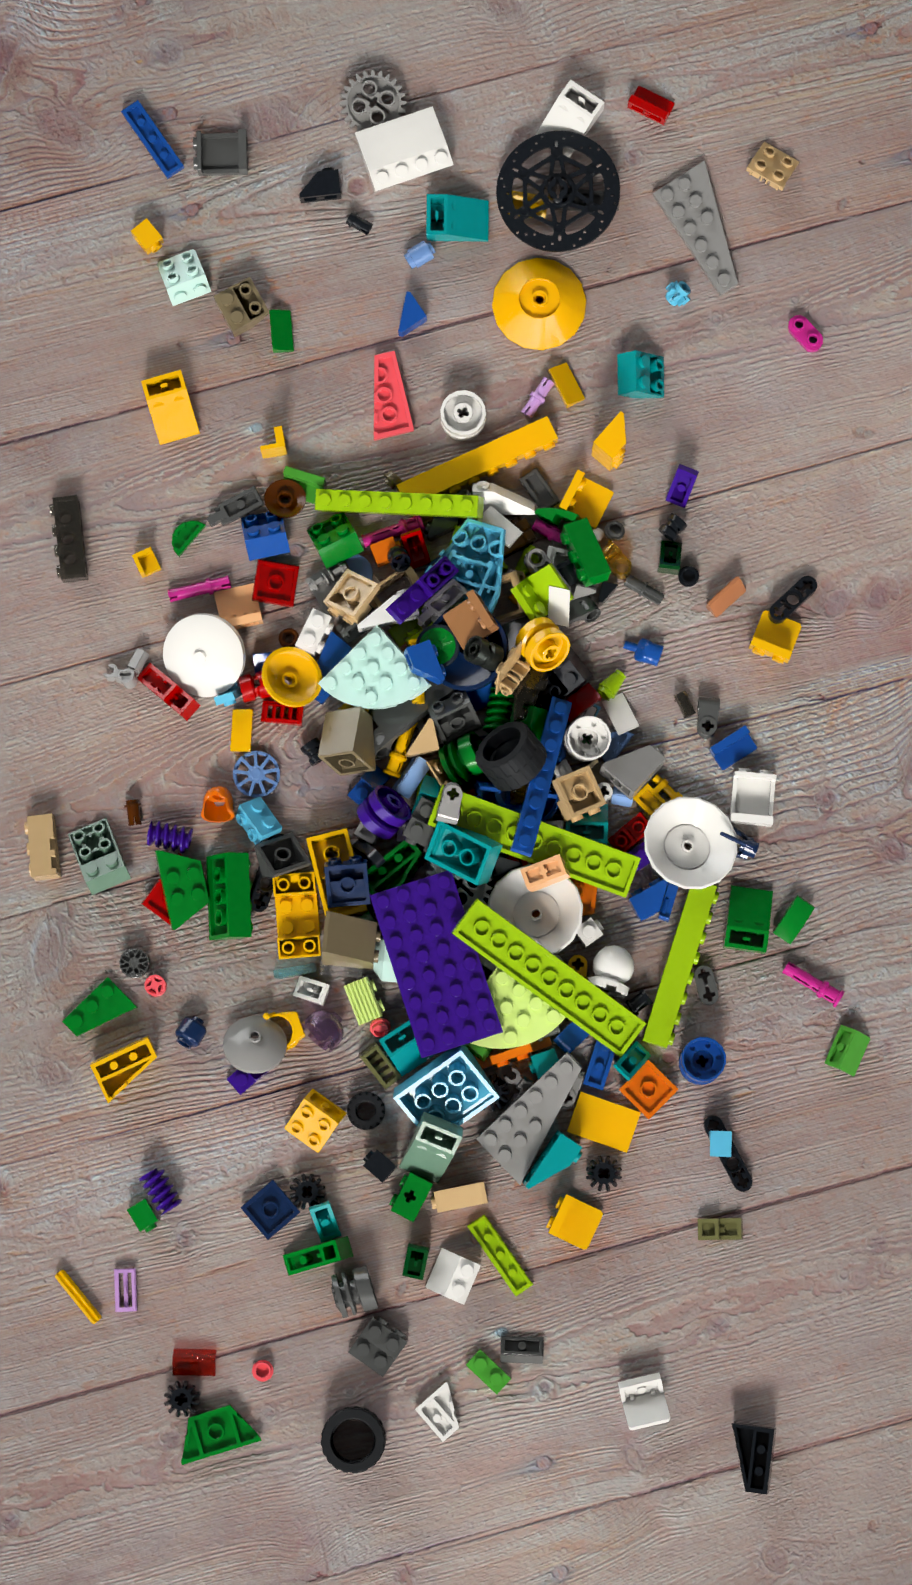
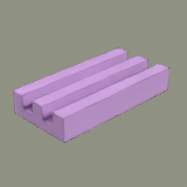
[114,1268,138,1312]

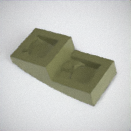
[697,1218,743,1240]

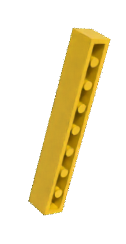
[396,416,558,494]

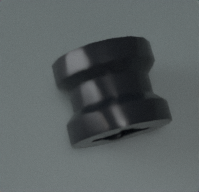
[387,546,411,572]

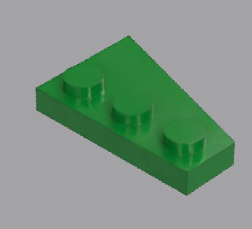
[62,977,138,1037]

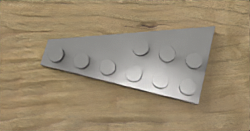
[476,1052,582,1185]

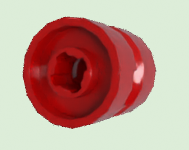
[239,671,271,703]

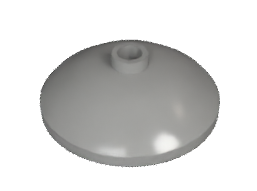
[223,1016,287,1074]

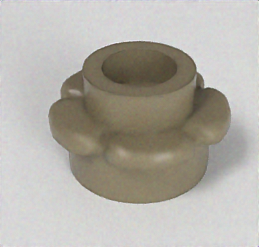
[384,470,402,489]

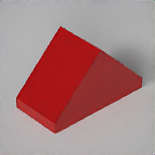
[400,528,431,569]

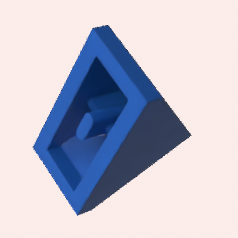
[398,291,427,337]

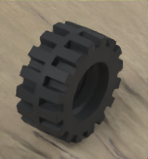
[347,1092,385,1130]

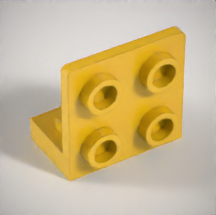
[559,470,614,529]
[285,1089,347,1153]

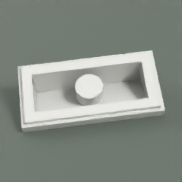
[477,506,523,548]

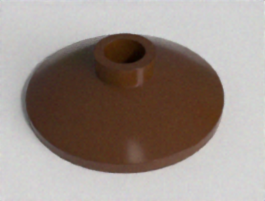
[264,479,306,518]

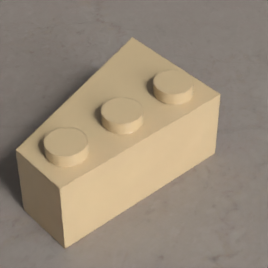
[24,813,61,881]

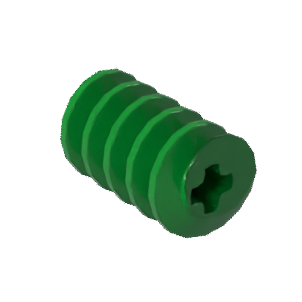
[482,688,516,733]

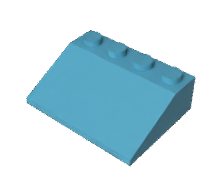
[393,1045,500,1126]

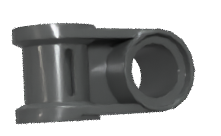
[697,697,720,739]

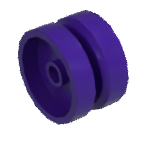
[357,785,411,839]

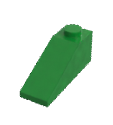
[283,1236,354,1276]

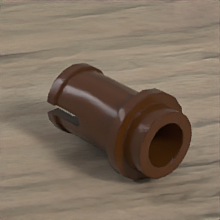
[124,799,142,826]

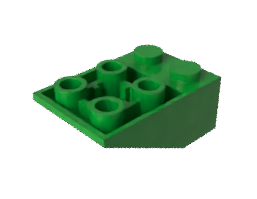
[723,885,773,954]

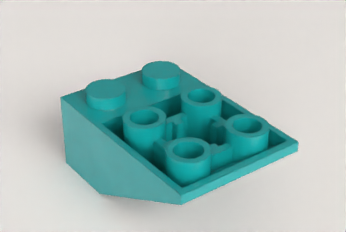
[426,194,489,242]

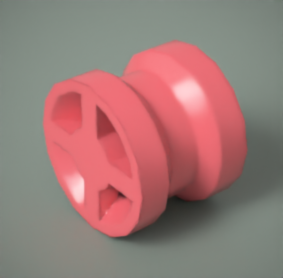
[144,975,167,997]

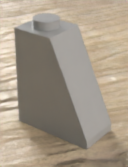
[599,745,666,800]

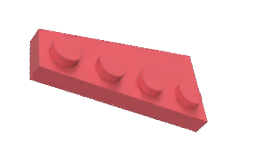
[374,351,414,441]

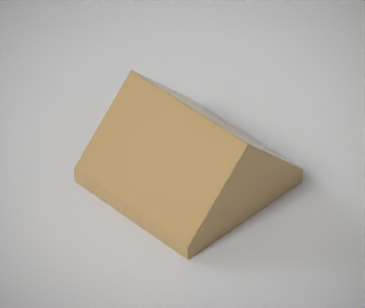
[405,718,439,758]

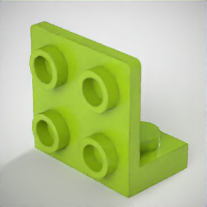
[510,563,574,621]

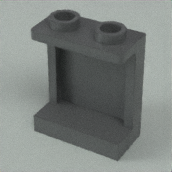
[193,129,248,176]

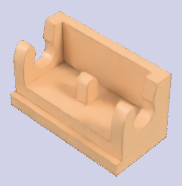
[520,854,571,892]

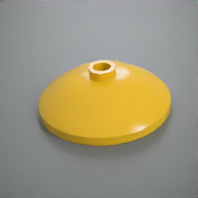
[261,647,322,707]

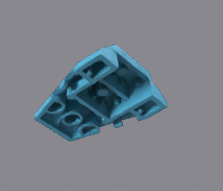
[425,518,506,613]

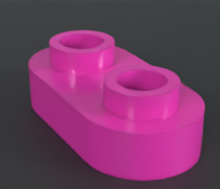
[788,315,823,352]

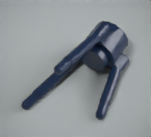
[720,826,759,860]

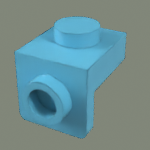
[214,681,242,707]

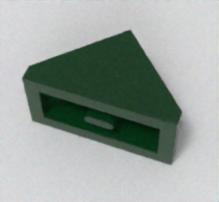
[657,540,682,575]
[402,1243,430,1280]

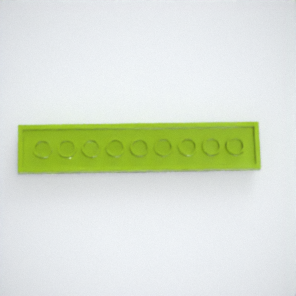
[427,784,641,898]
[451,898,646,1057]

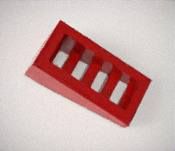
[261,701,305,726]

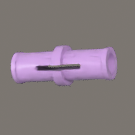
[521,377,554,419]

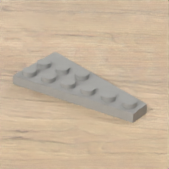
[652,160,738,296]

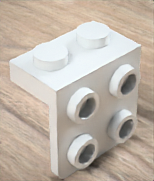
[618,1373,671,1430]

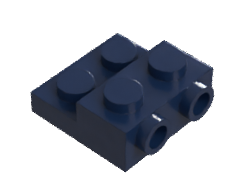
[324,856,371,908]

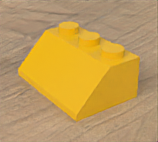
[591,411,626,471]

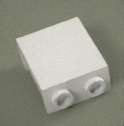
[730,768,777,827]

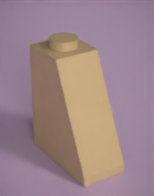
[430,1182,488,1213]

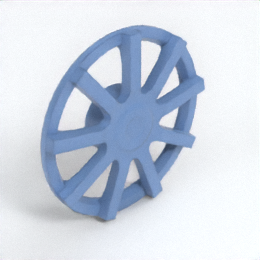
[233,751,280,798]

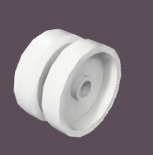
[440,390,486,441]

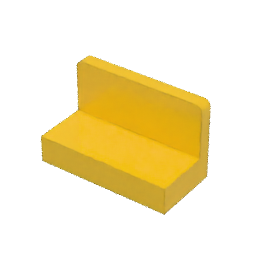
[260,426,287,459]

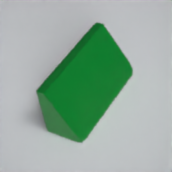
[269,309,294,353]

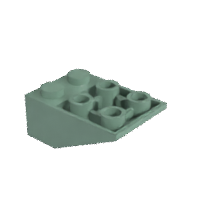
[68,818,131,895]
[399,1112,463,1183]

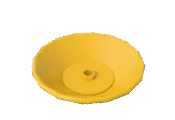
[492,258,586,350]

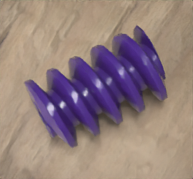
[147,820,193,854]
[139,1168,182,1216]

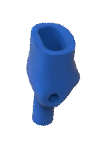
[623,638,664,667]

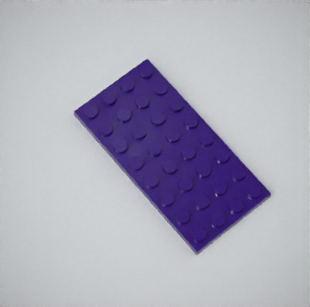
[370,871,503,1058]

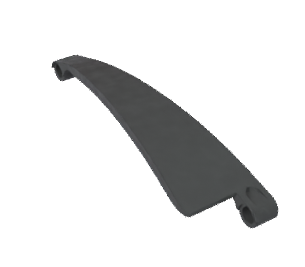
[368,595,601,760]

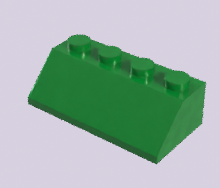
[206,852,253,941]

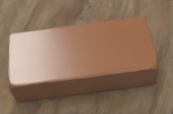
[706,576,746,618]

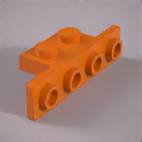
[473,1037,552,1069]

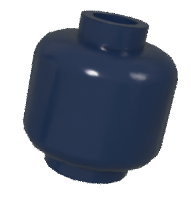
[175,1016,207,1049]

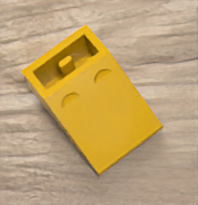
[141,370,200,445]

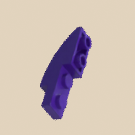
[385,556,459,625]

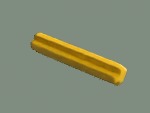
[55,1270,102,1324]

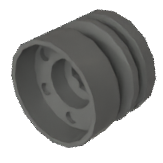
[331,1265,378,1318]

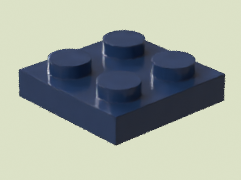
[240,1180,300,1240]

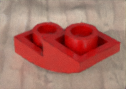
[608,812,649,852]

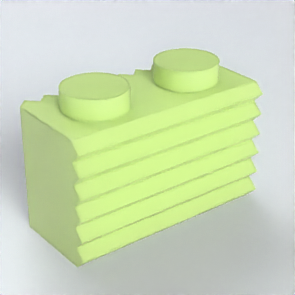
[344,977,385,1026]

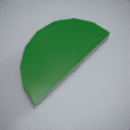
[172,521,206,557]

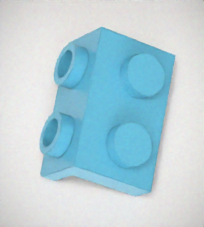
[236,797,283,845]

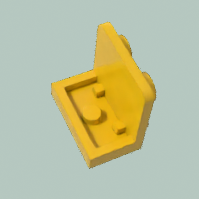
[749,610,802,664]
[546,1194,603,1250]

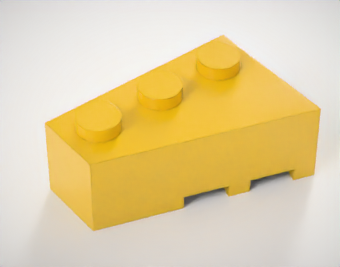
[90,1035,158,1103]

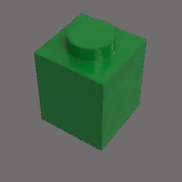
[127,1199,160,1233]

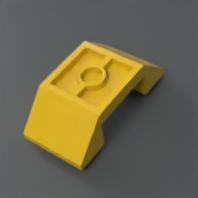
[272,872,321,960]

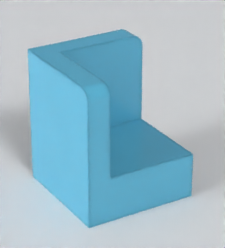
[709,1131,732,1157]

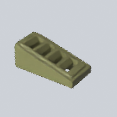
[358,1042,402,1090]

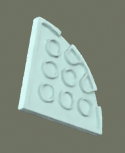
[318,625,432,709]

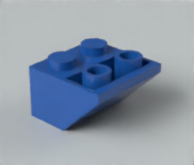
[241,511,290,561]

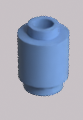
[404,240,435,269]

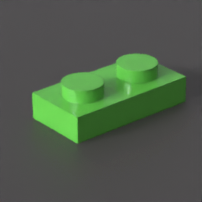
[466,1349,511,1394]

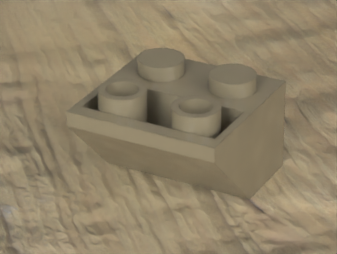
[213,277,270,338]

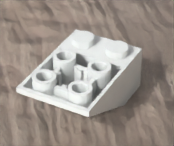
[536,80,605,158]

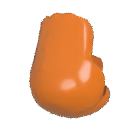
[201,786,235,823]

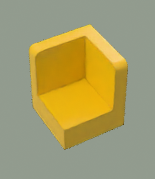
[132,547,161,578]

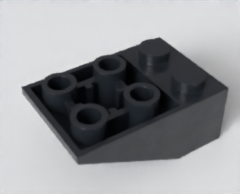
[517,647,593,710]

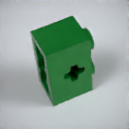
[389,1172,433,1222]

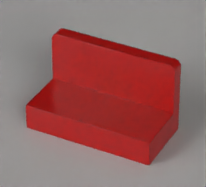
[627,86,674,125]

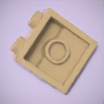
[323,569,381,625]
[552,765,607,823]

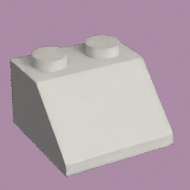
[425,1248,481,1305]

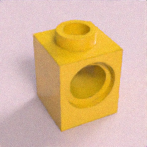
[131,218,164,255]

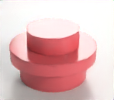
[370,1018,391,1038]
[252,1360,274,1382]

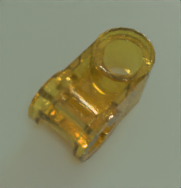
[601,539,632,580]

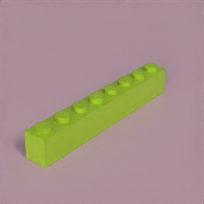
[315,489,484,519]
[642,885,719,1049]

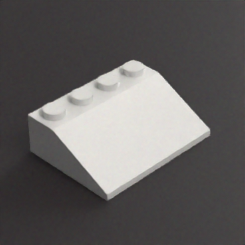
[355,106,454,192]

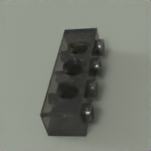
[49,495,88,583]

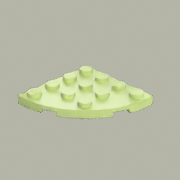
[470,967,566,1049]

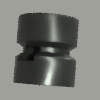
[464,636,504,671]

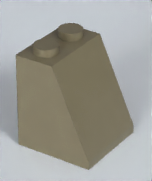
[318,707,376,776]
[322,911,381,969]

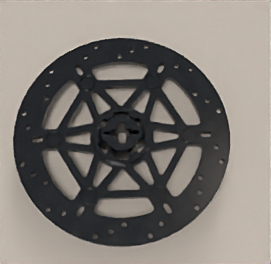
[496,131,620,252]

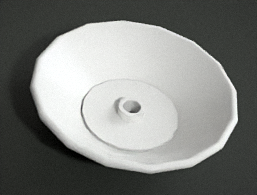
[644,797,737,889]
[487,864,583,955]

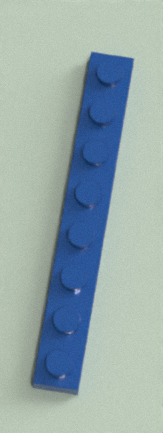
[510,696,572,857]

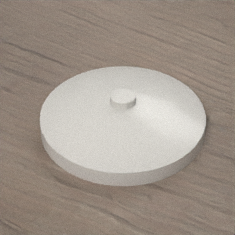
[163,613,246,697]

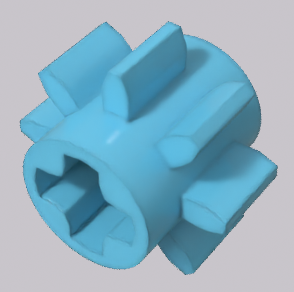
[665,280,691,307]

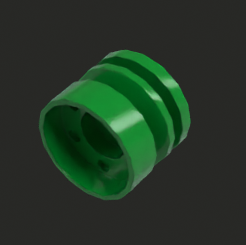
[439,731,484,786]

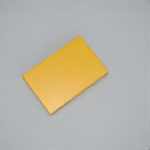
[567,1092,641,1153]

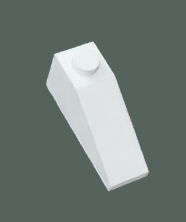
[472,481,535,515]
[357,589,420,633]

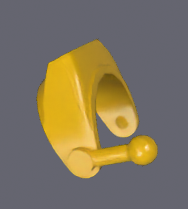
[263,1011,306,1051]

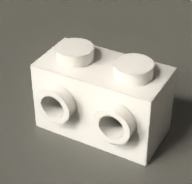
[295,608,334,658]

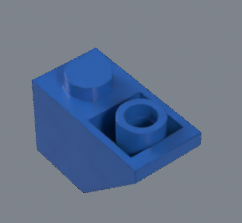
[403,640,446,685]
[628,878,668,922]

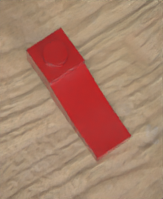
[137,663,201,721]

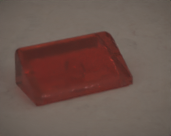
[172,1348,216,1376]

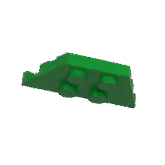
[155,850,209,930]
[181,1404,262,1465]

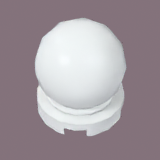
[588,945,634,998]

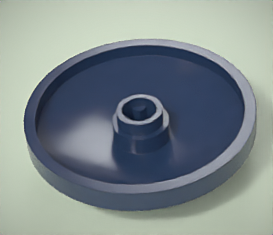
[433,610,509,691]

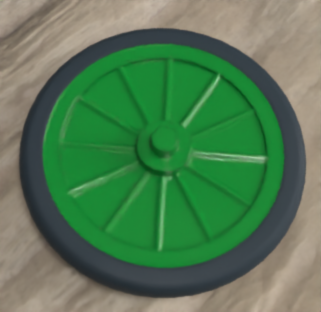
[416,624,460,668]

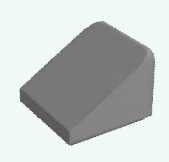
[571,581,596,599]

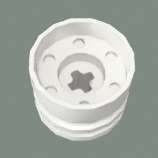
[563,716,611,762]

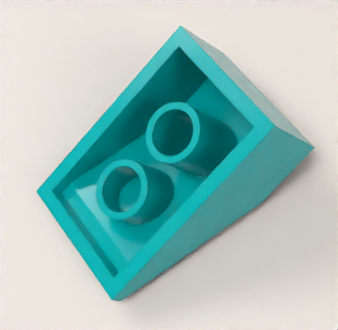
[424,821,503,886]
[522,1130,583,1189]

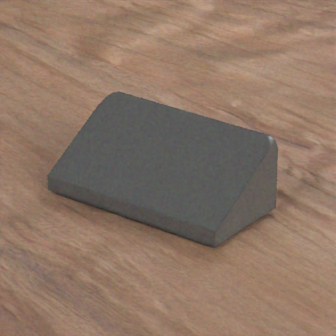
[500,1336,544,1364]

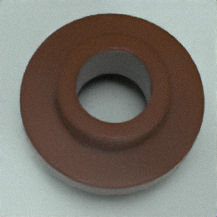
[279,628,299,647]

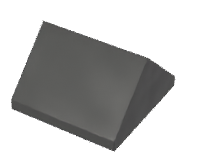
[254,832,311,878]

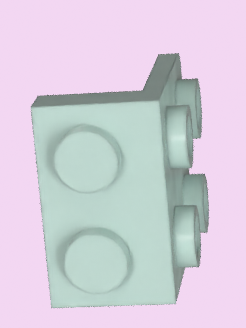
[157,249,211,306]

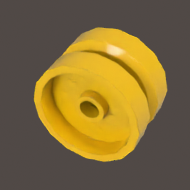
[515,617,570,672]

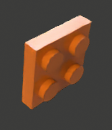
[619,1060,679,1120]

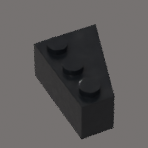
[732,1422,776,1495]

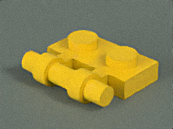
[633,774,683,816]

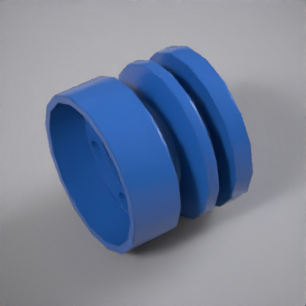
[679,1037,726,1085]

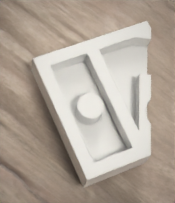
[415,1382,459,1442]

